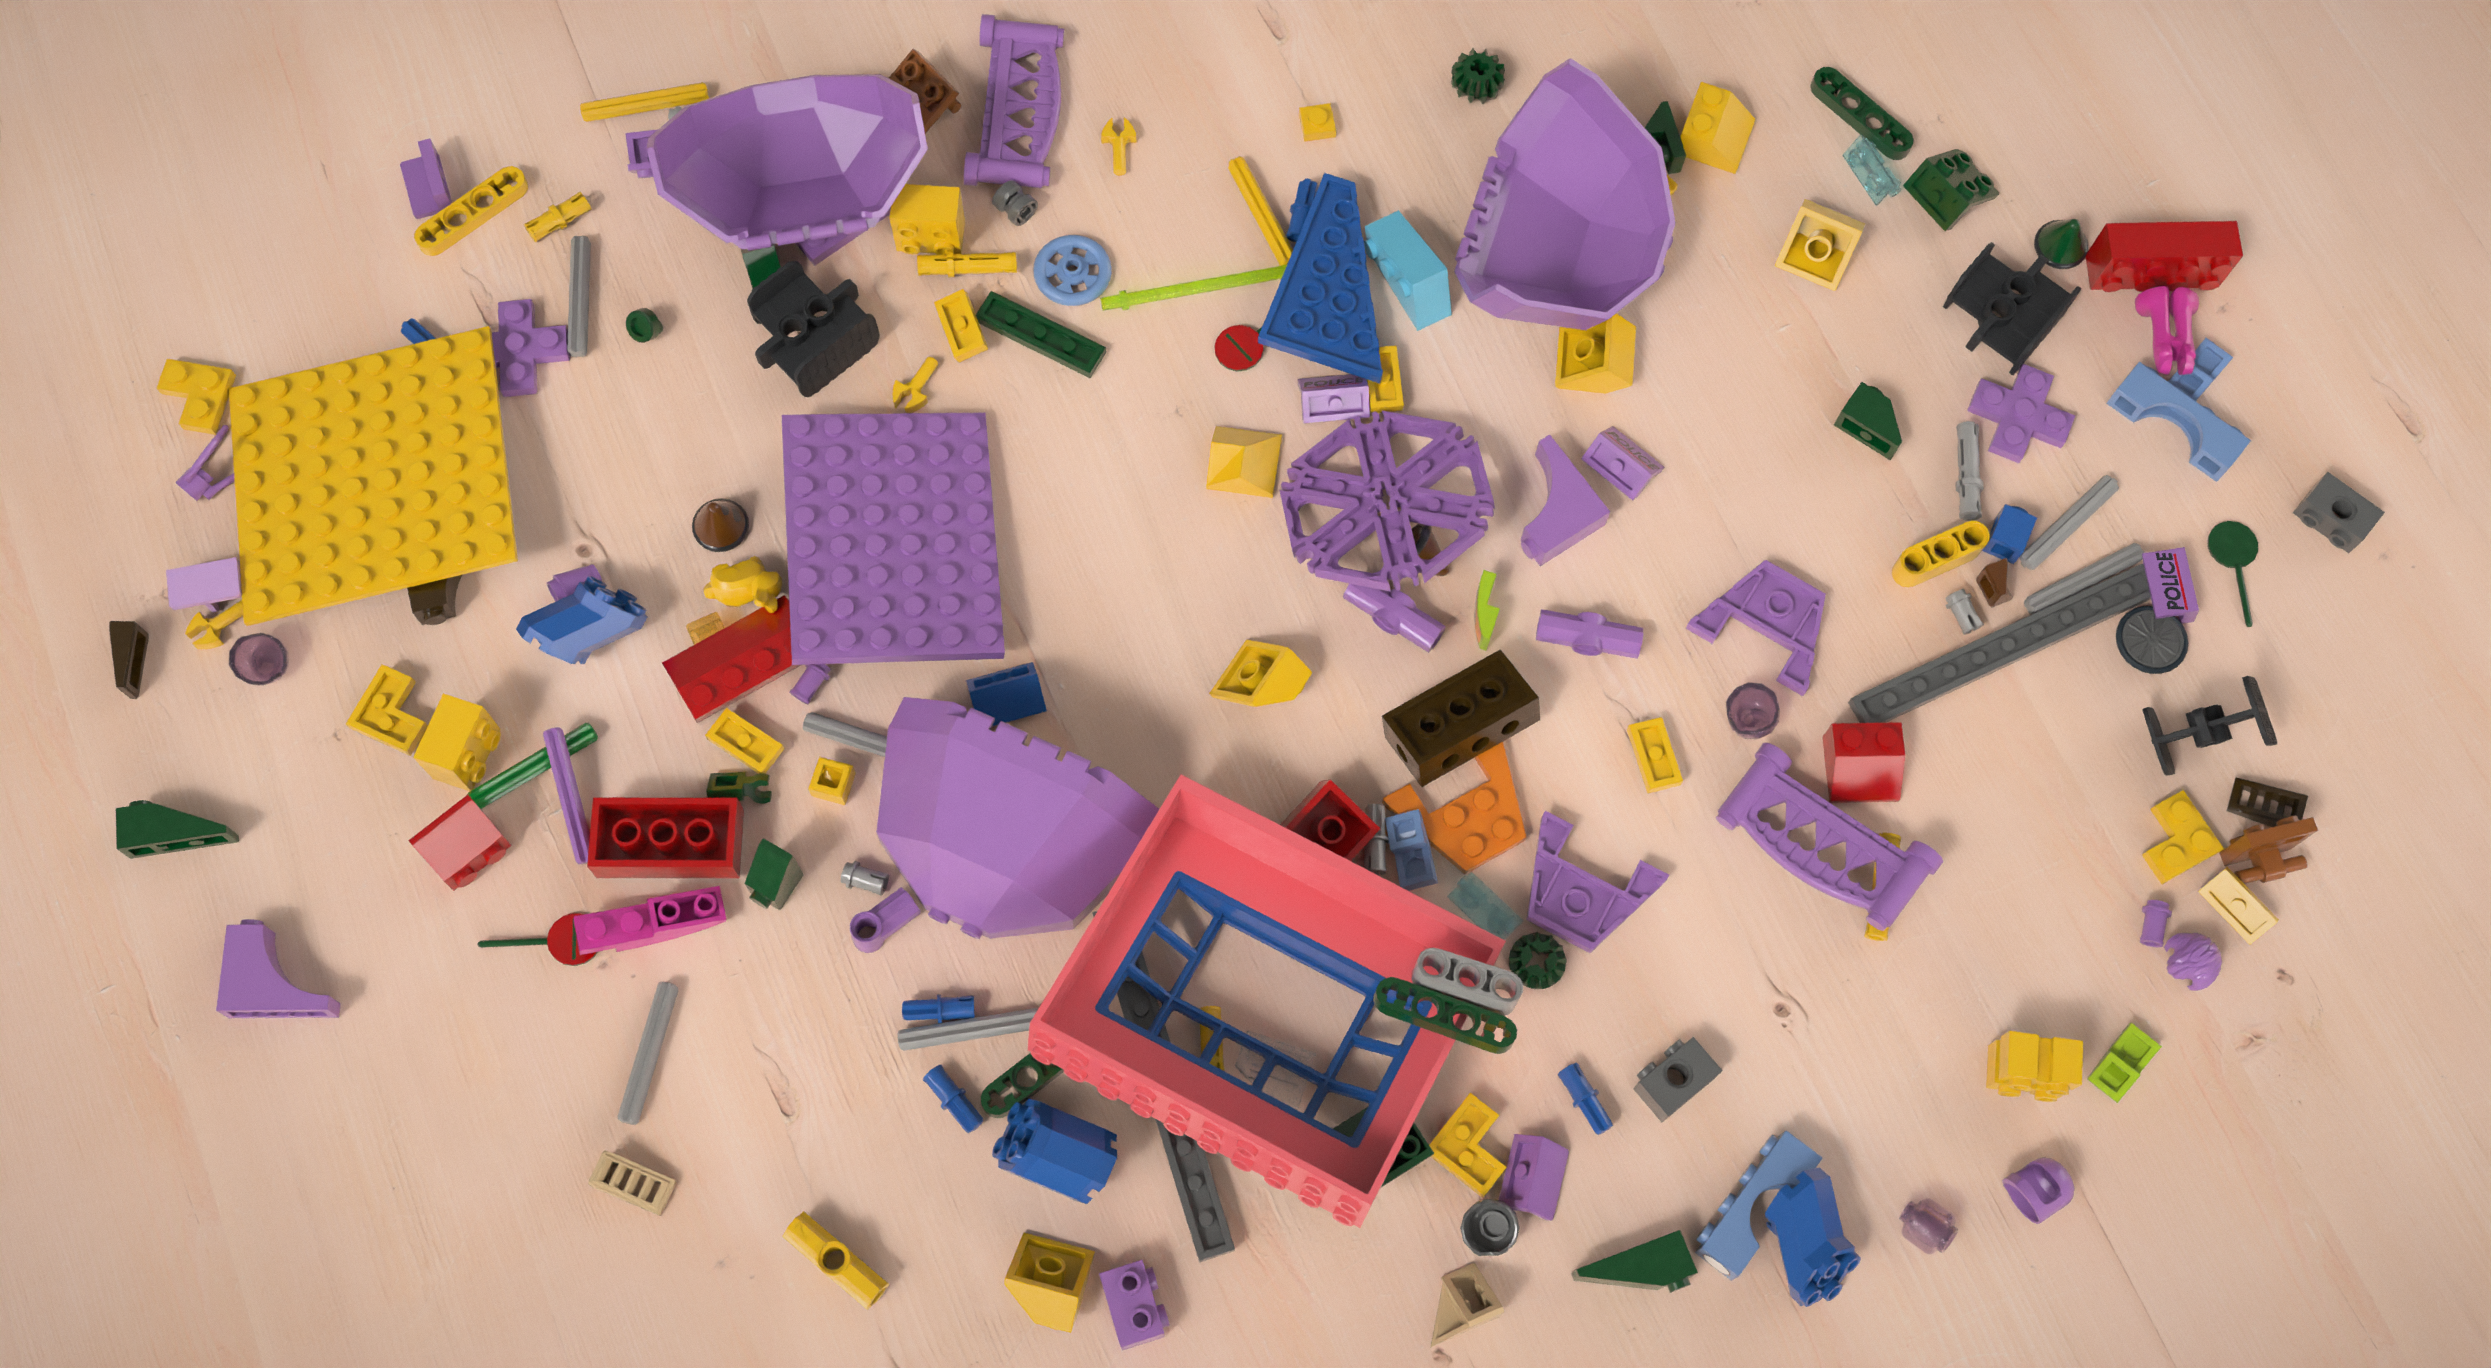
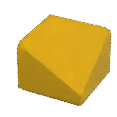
[808,756,856,805]

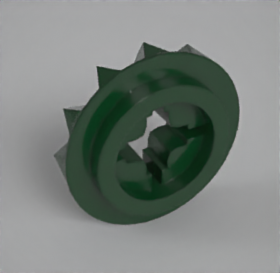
[1509,931,1567,989]

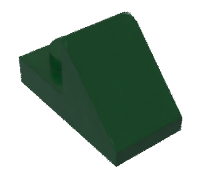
[1645,101,1686,175]

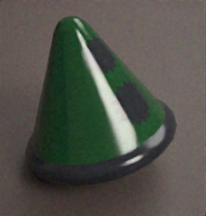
[2034,219,2088,269]

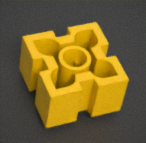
[1986,1031,2083,1102]

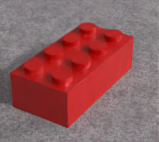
[2085,221,2243,292]
[587,797,744,878]

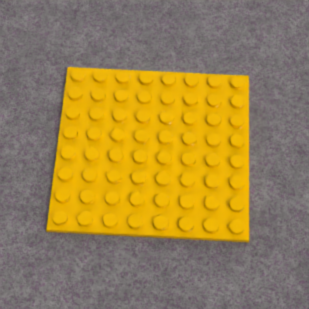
[229,326,518,626]

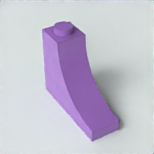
[1520,435,1610,566]
[216,919,340,1019]

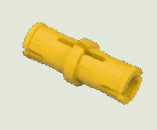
[523,192,592,242]

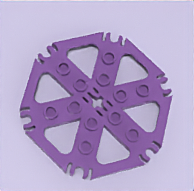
[1279,411,1495,592]

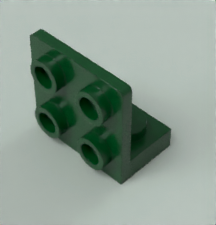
[1903,149,1999,231]

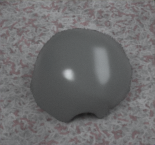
[1460,1199,1520,1256]

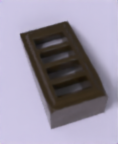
[109,621,149,699]
[2227,777,2308,827]

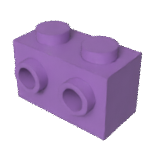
[1099,1260,1170,1351]

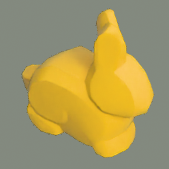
[703,556,782,613]

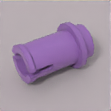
[789,664,831,705]
[2140,900,2172,948]

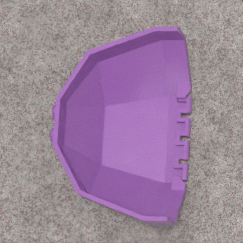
[1454,58,1676,330]
[647,74,928,251]
[877,697,1159,939]

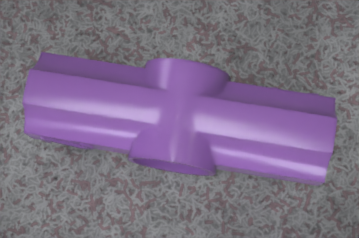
[1343,584,1446,653]
[1536,609,1643,659]

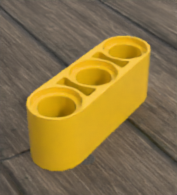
[1892,521,1990,588]

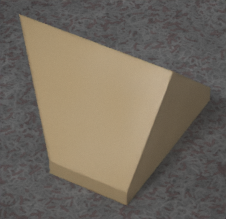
[1430,1263,1504,1348]

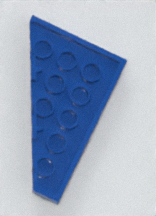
[1258,173,1383,384]

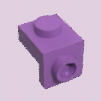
[625,129,658,178]

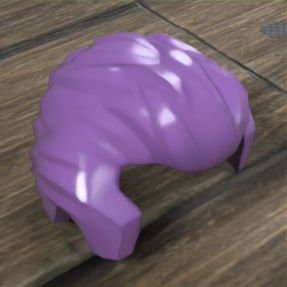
[2164,933,2222,991]

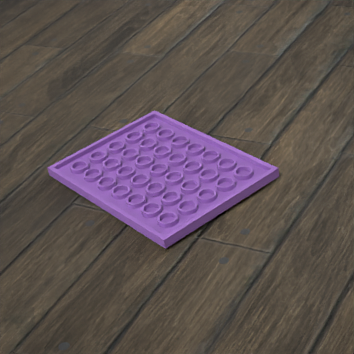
[782,413,1005,665]

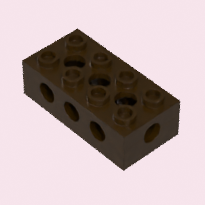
[1382,649,1540,787]

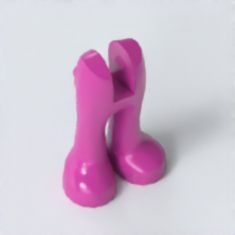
[2135,286,2199,375]

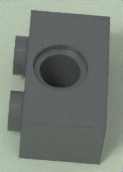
[2293,472,2385,553]
[1633,1037,1723,1122]

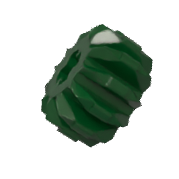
[1451,48,1505,104]

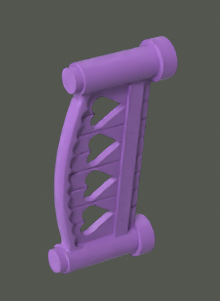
[964,14,1064,188]
[1716,743,1943,931]

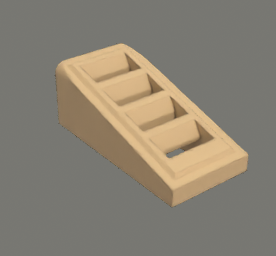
[588,1150,677,1216]

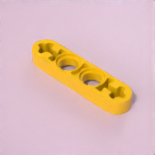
[414,166,528,256]

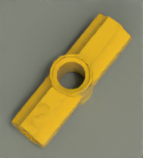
[782,1211,889,1310]

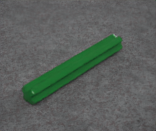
[468,723,598,809]

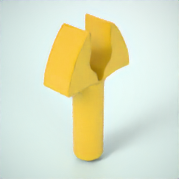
[1101,117,1136,176]
[892,357,938,413]
[185,600,243,649]

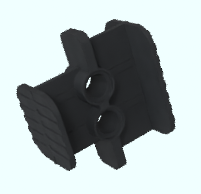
[1943,242,2081,375]
[747,261,880,397]
[2142,676,2277,776]

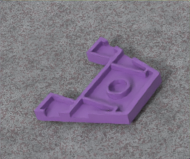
[1686,560,1826,696]
[1526,811,1669,953]

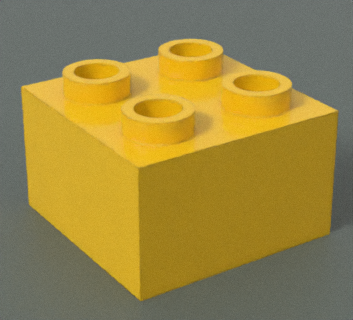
[889,184,965,255]
[413,693,501,791]

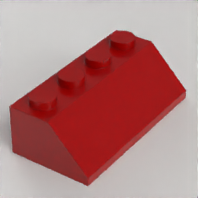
[662,595,801,723]

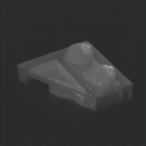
[1235,1030,1316,1110]

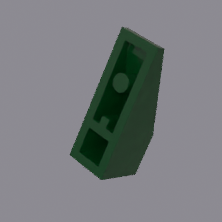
[116,800,239,859]
[1571,1230,1698,1293]

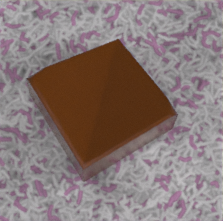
[1976,558,2013,608]

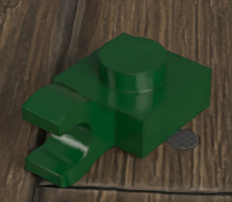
[706,772,772,804]

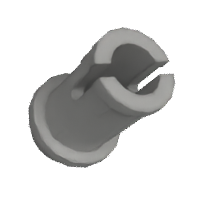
[1945,589,1984,635]
[841,861,889,896]

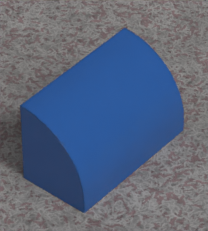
[966,662,1047,726]

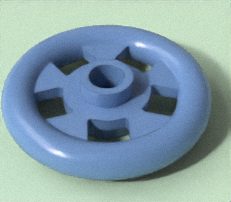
[1033,235,1112,306]

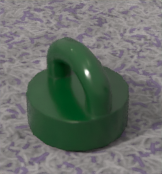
[626,308,664,343]

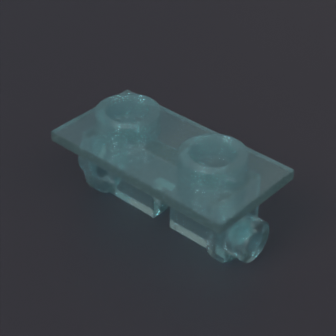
[1842,135,1901,205]
[1447,872,1524,940]

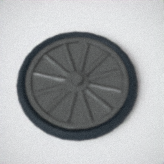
[2116,606,2189,674]

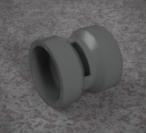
[992,180,1038,226]

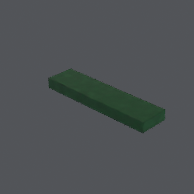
[976,291,1106,378]

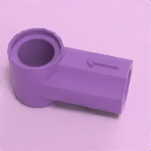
[850,887,921,953]

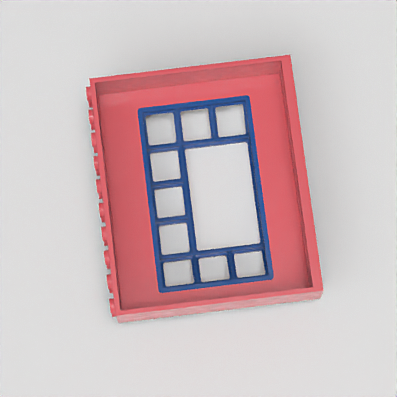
[1028,774,1506,1228]

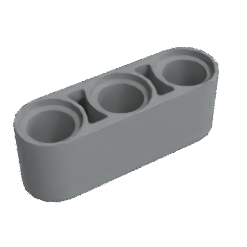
[1411,948,1523,1016]

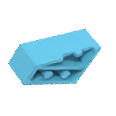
[1364,210,1452,331]

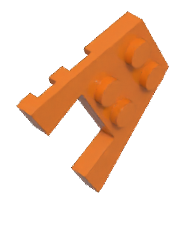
[1382,742,1526,874]

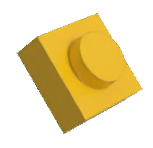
[1299,103,1336,142]

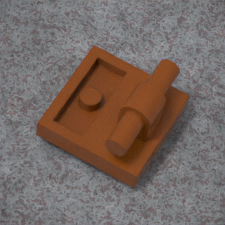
[888,49,962,134]
[2219,816,2318,884]

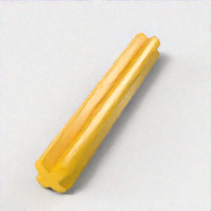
[580,82,709,122]
[1228,156,1293,268]

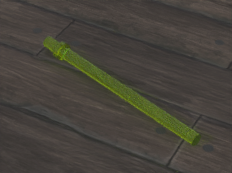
[1100,265,1287,311]

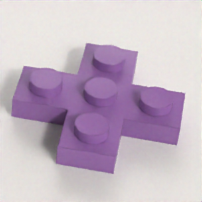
[492,299,570,397]
[1967,364,2075,463]

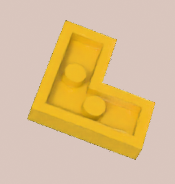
[157,359,236,435]
[346,664,428,756]
[2142,790,2224,885]
[1429,1092,1507,1198]

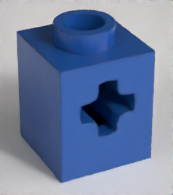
[1982,504,2037,564]

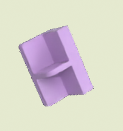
[166,557,242,612]

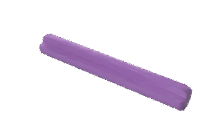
[543,727,590,864]

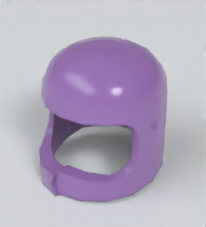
[2002,1157,2075,1224]

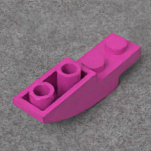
[574,886,727,955]

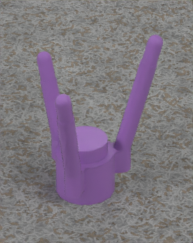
[175,425,235,501]

